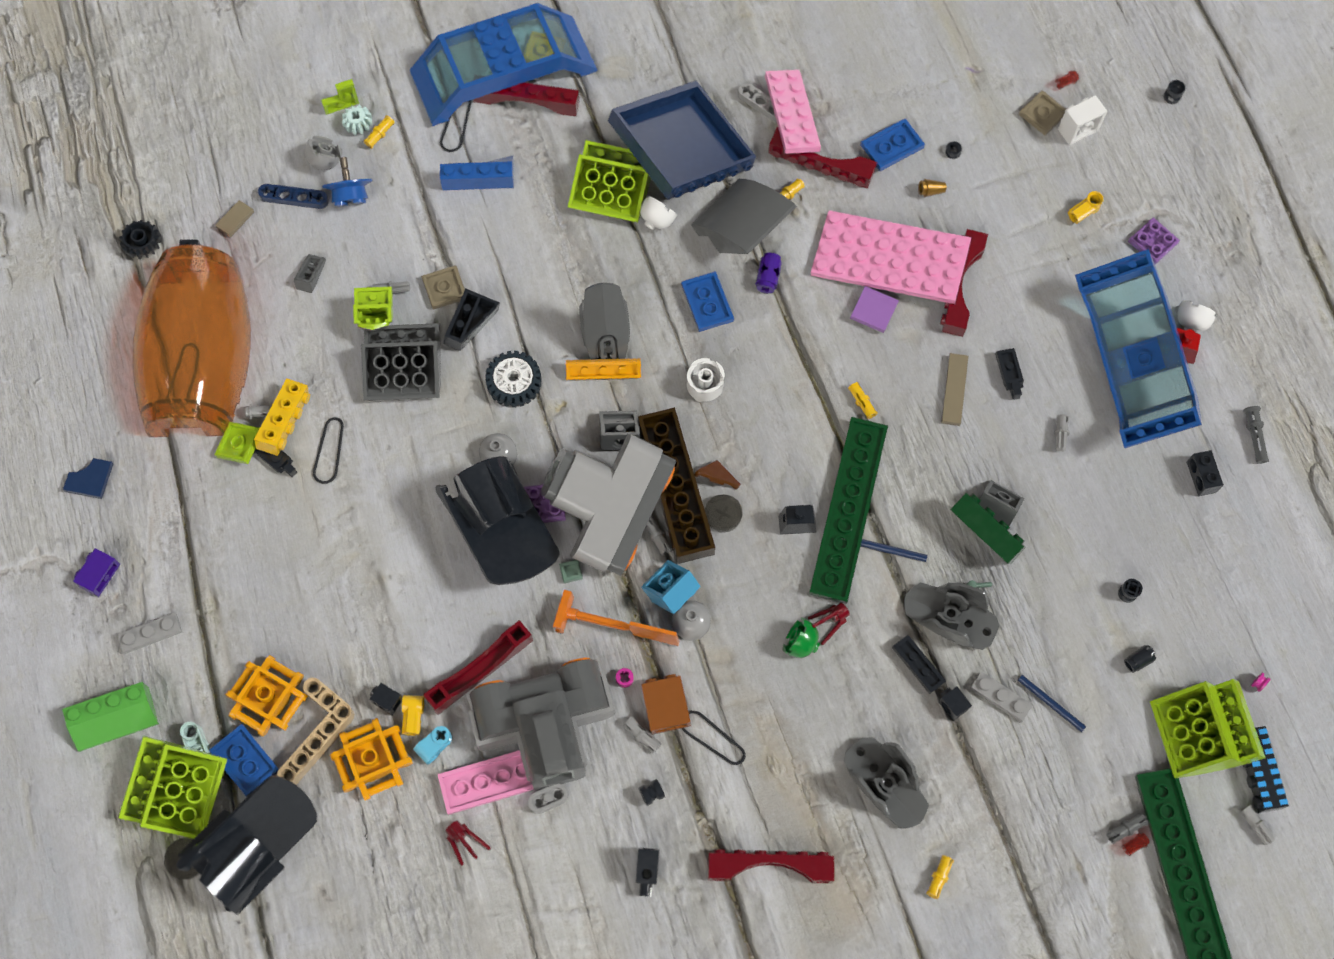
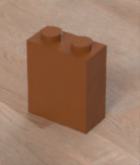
[641,674,691,735]

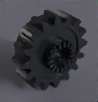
[119,220,162,260]

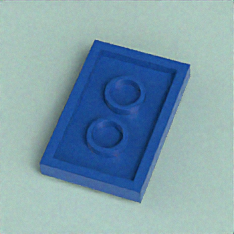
[861,118,925,171]
[681,271,734,332]
[209,724,279,797]

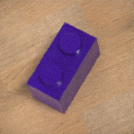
[73,548,120,597]

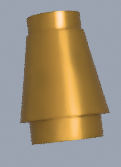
[918,179,946,197]

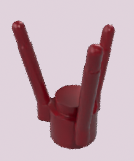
[808,602,850,645]
[445,821,491,866]

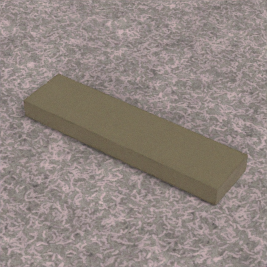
[941,353,969,426]

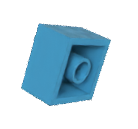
[641,560,701,614]

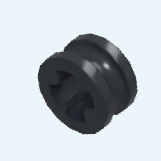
[945,141,962,159]

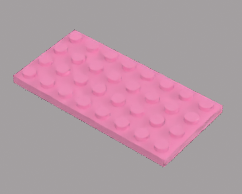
[811,211,971,304]

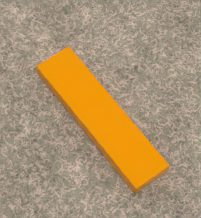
[566,358,641,380]

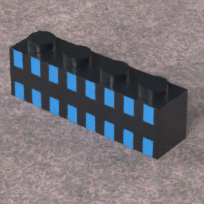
[1242,726,1289,813]

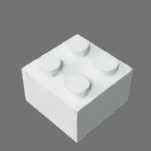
[1058,95,1108,145]

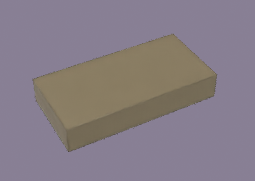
[215,200,254,238]

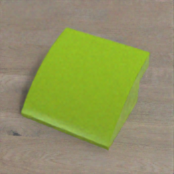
[568,140,651,223]
[1150,679,1265,778]
[118,735,227,839]

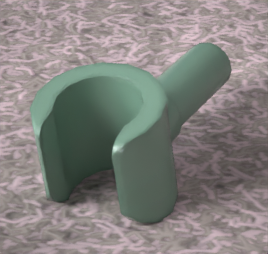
[966,580,992,588]

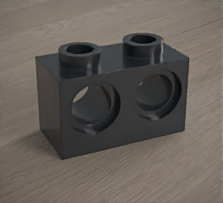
[1186,450,1224,497]

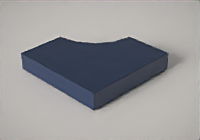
[63,458,113,499]

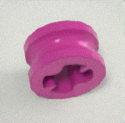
[616,668,634,688]
[1251,672,1271,692]

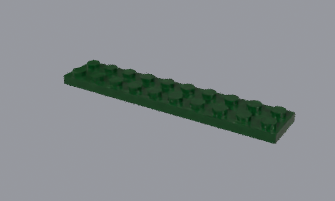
[809,417,888,604]
[1135,768,1232,959]

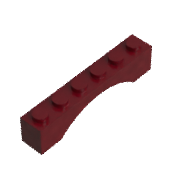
[473,75,580,117]
[768,127,877,189]
[940,229,988,337]
[423,620,533,715]
[708,849,835,884]

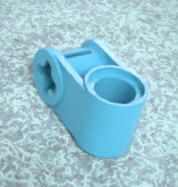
[413,726,452,765]

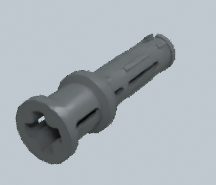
[1243,406,1269,464]

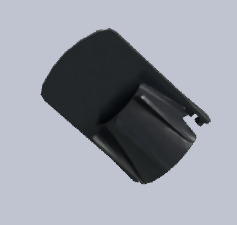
[435,456,560,585]
[176,776,317,915]

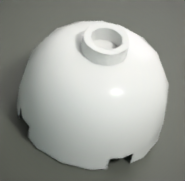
[640,196,677,230]
[1177,300,1217,332]

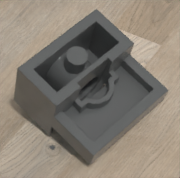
[599,411,640,450]

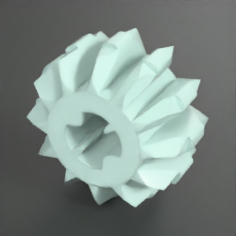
[342,104,372,135]

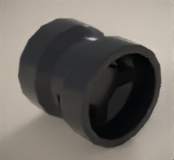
[1163,80,1186,104]
[1118,579,1143,603]
[638,779,665,806]

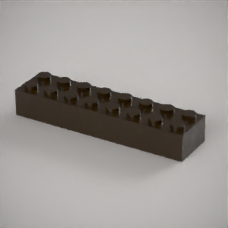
[638,407,716,564]

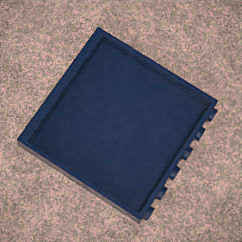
[608,81,756,200]

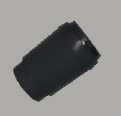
[1124,645,1156,673]

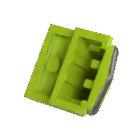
[353,287,393,331]

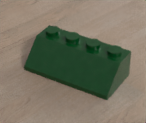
[950,493,1025,564]

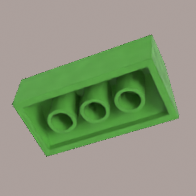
[62,682,159,752]

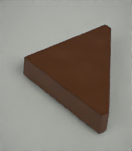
[694,460,741,490]

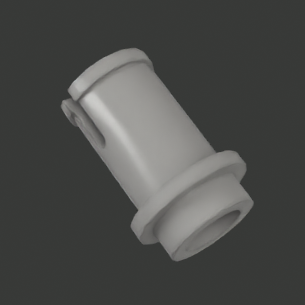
[246,404,270,419]

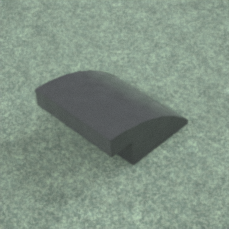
[691,179,797,254]
[361,323,441,401]

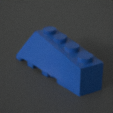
[440,155,514,191]

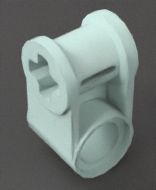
[180,722,211,753]

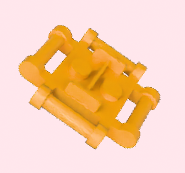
[225,655,308,737]
[330,718,413,801]

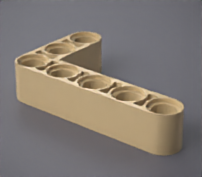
[277,678,355,785]

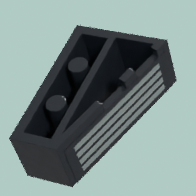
[443,289,500,351]

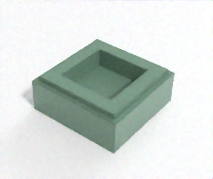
[559,560,583,584]

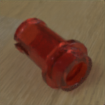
[1055,71,1079,90]
[1121,832,1150,857]

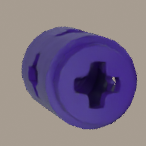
[755,252,782,294]

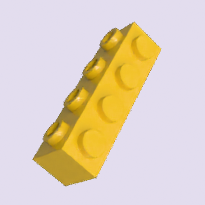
[254,378,310,456]

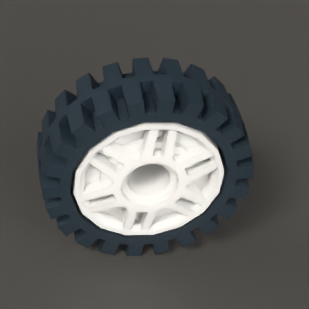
[485,351,542,408]

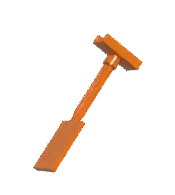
[553,590,680,646]

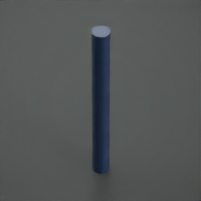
[861,539,928,562]
[1017,675,1087,733]

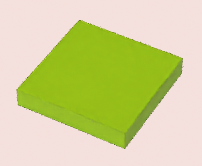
[214,421,260,464]

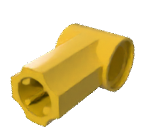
[1067,191,1103,224]
[402,695,425,736]

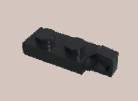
[995,348,1024,400]
[254,449,297,477]

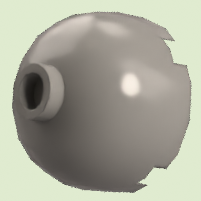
[305,136,342,170]
[479,433,518,465]
[671,600,711,641]

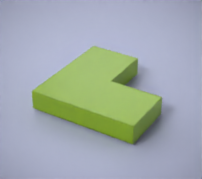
[321,79,359,115]

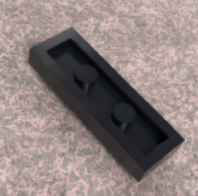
[892,635,946,694]

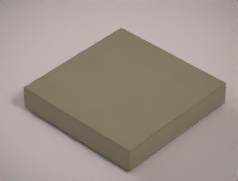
[1018,90,1066,136]
[421,265,465,310]

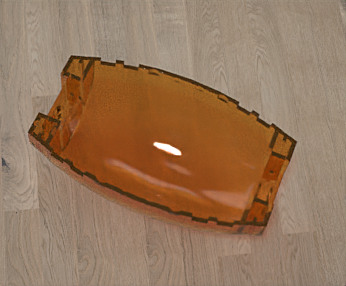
[132,245,251,437]

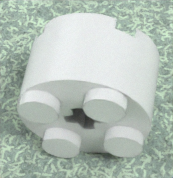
[686,358,725,402]

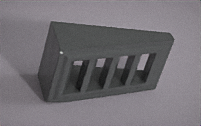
[294,254,326,293]

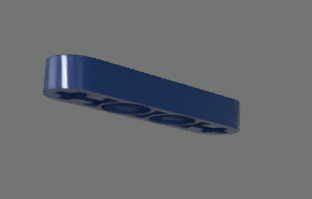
[258,184,329,209]

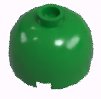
[783,617,820,658]

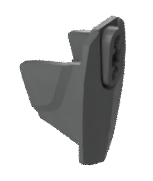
[579,283,630,359]
[904,582,999,650]
[844,737,929,829]

